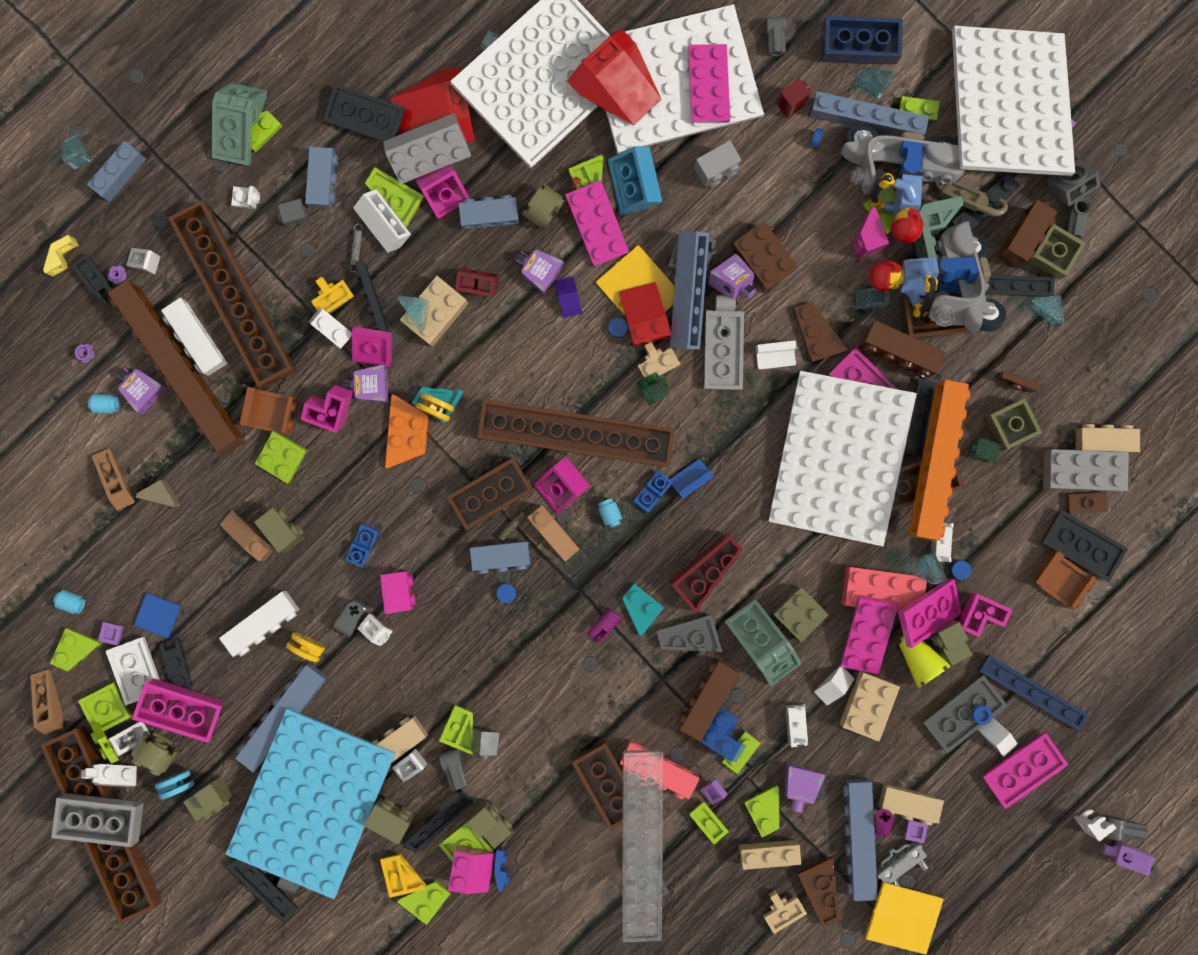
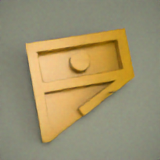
[380,854,427,897]

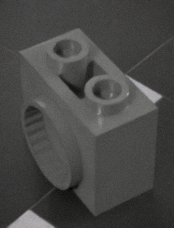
[1047,159,1101,207]

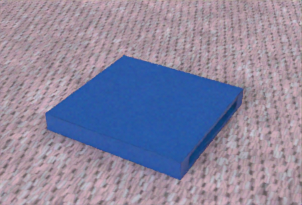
[134,593,181,638]

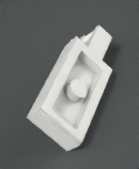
[81,764,137,787]

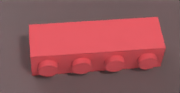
[619,740,700,799]

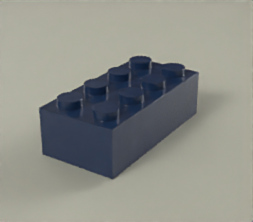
[821,16,903,64]

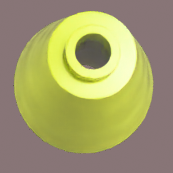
[899,636,951,688]

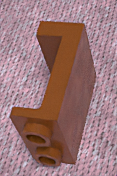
[239,387,298,435]
[1030,551,1096,609]

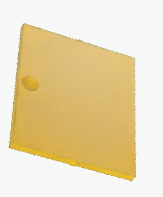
[596,245,675,316]
[865,882,944,954]

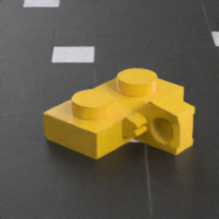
[311,277,355,314]

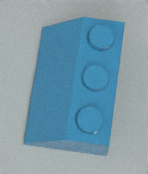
[608,146,663,214]

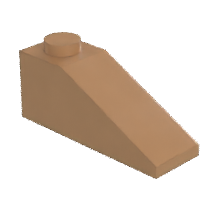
[91,448,135,511]
[527,505,580,561]
[220,510,275,561]
[30,669,64,735]

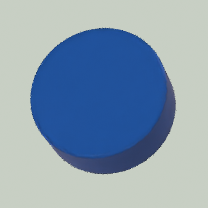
[811,128,824,148]
[609,318,628,338]
[951,561,972,580]
[497,584,516,603]
[971,705,992,725]

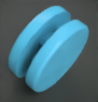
[154,770,195,800]

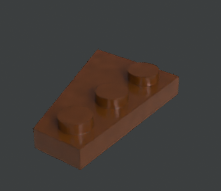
[793,302,848,363]
[797,856,840,928]

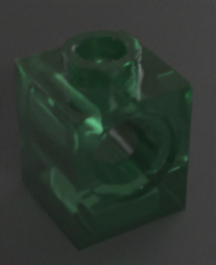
[636,372,669,406]
[969,438,1002,463]

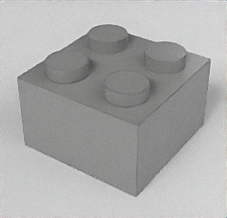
[694,141,742,189]

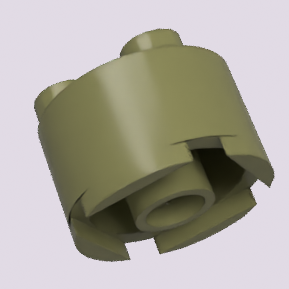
[522,183,564,229]
[131,731,179,776]

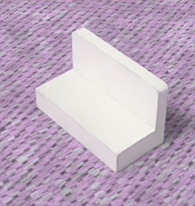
[755,341,797,370]

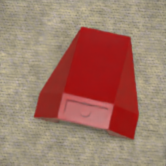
[567,29,662,126]
[391,66,475,143]

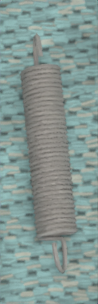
[350,224,363,272]

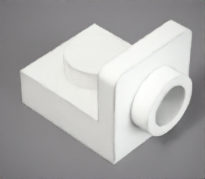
[231,186,260,209]
[357,613,392,646]

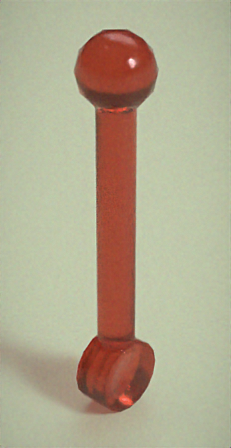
[564,177,580,216]

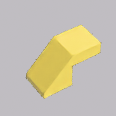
[43,235,79,277]

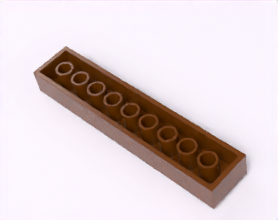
[168,200,297,389]
[108,280,247,455]
[477,399,675,468]
[40,725,163,925]

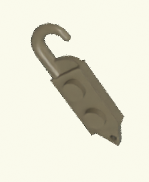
[934,181,1008,217]

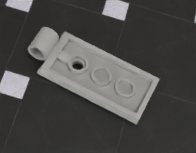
[704,295,744,390]

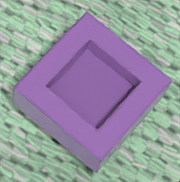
[98,622,124,645]
[700,779,727,805]
[904,820,928,843]

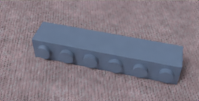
[809,91,929,137]
[670,231,709,349]
[235,663,328,773]
[842,779,878,901]

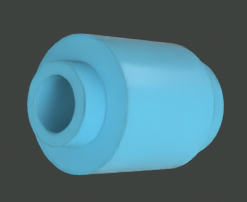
[88,394,119,414]
[598,498,623,528]
[53,590,85,614]

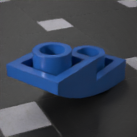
[633,471,673,514]
[345,523,380,568]
[495,846,510,892]

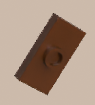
[996,370,1040,393]
[1066,492,1108,514]

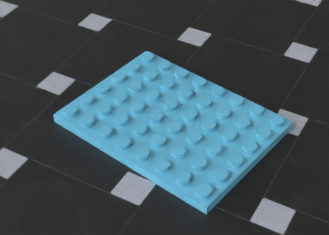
[226,708,395,899]

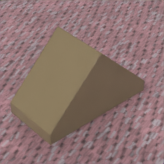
[136,480,180,507]

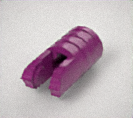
[587,608,622,643]
[874,809,894,838]

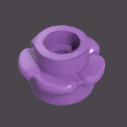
[107,266,127,284]
[75,344,94,363]

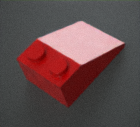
[619,282,671,347]

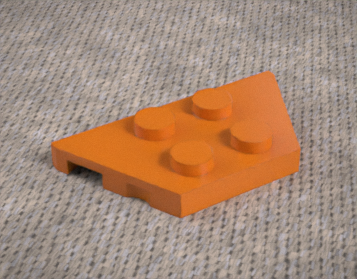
[385,395,429,468]

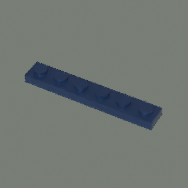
[978,654,1089,732]

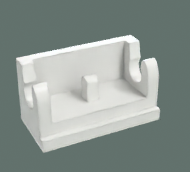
[931,523,954,562]
[785,704,808,747]
[1074,809,1116,841]

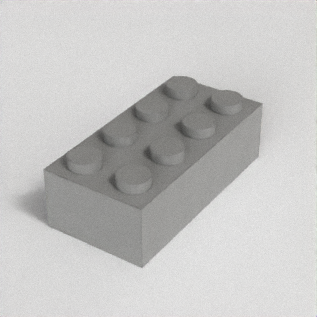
[383,113,471,184]
[1043,449,1129,492]
[51,793,144,847]

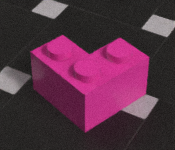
[300,385,353,433]
[958,593,1012,637]

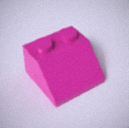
[415,164,470,219]
[852,207,889,259]
[534,457,591,514]
[380,571,416,614]
[448,846,495,894]

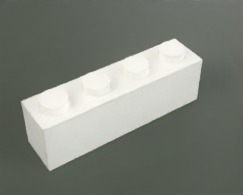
[161,297,228,376]
[219,591,299,657]

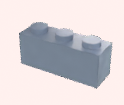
[87,141,146,202]
[305,147,338,209]
[459,195,519,230]
[470,542,531,574]

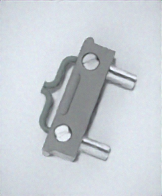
[876,841,928,886]

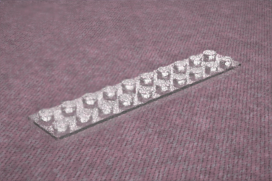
[622,750,663,942]

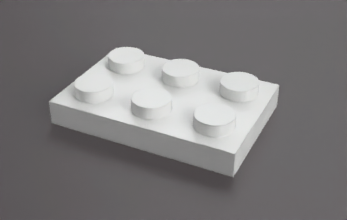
[106,637,160,705]

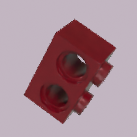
[776,78,811,118]
[455,268,500,297]

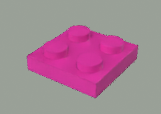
[352,327,392,367]

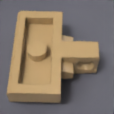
[638,342,680,383]
[763,890,807,934]

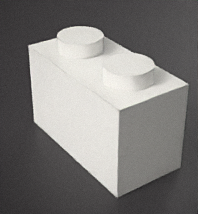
[308,307,352,349]

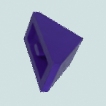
[555,277,582,318]

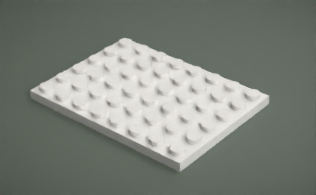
[450,0,609,169]
[587,4,764,154]
[952,26,1075,176]
[769,371,917,547]

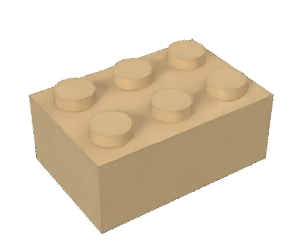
[400,276,469,347]
[839,670,900,741]

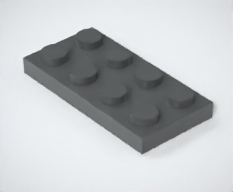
[922,674,1008,754]

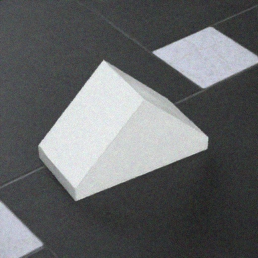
[126,248,160,275]
[813,665,854,706]
[978,718,1018,757]
[108,722,151,756]
[392,749,428,783]

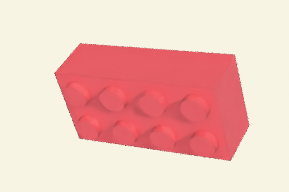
[841,566,927,613]

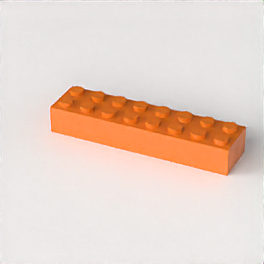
[908,380,970,541]

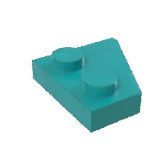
[412,387,464,424]
[622,584,664,636]

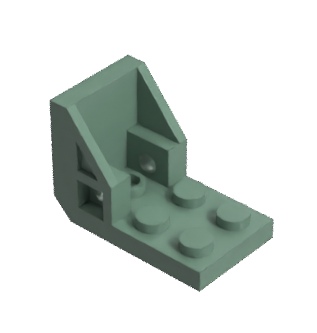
[212,83,267,165]
[914,196,964,259]
[725,599,802,686]

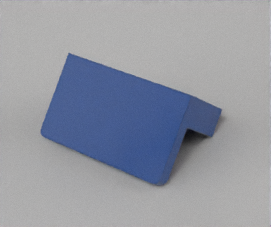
[670,459,714,499]

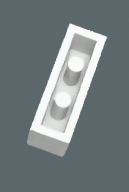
[353,189,411,253]

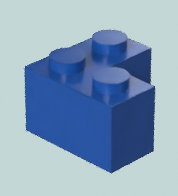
[701,708,746,762]

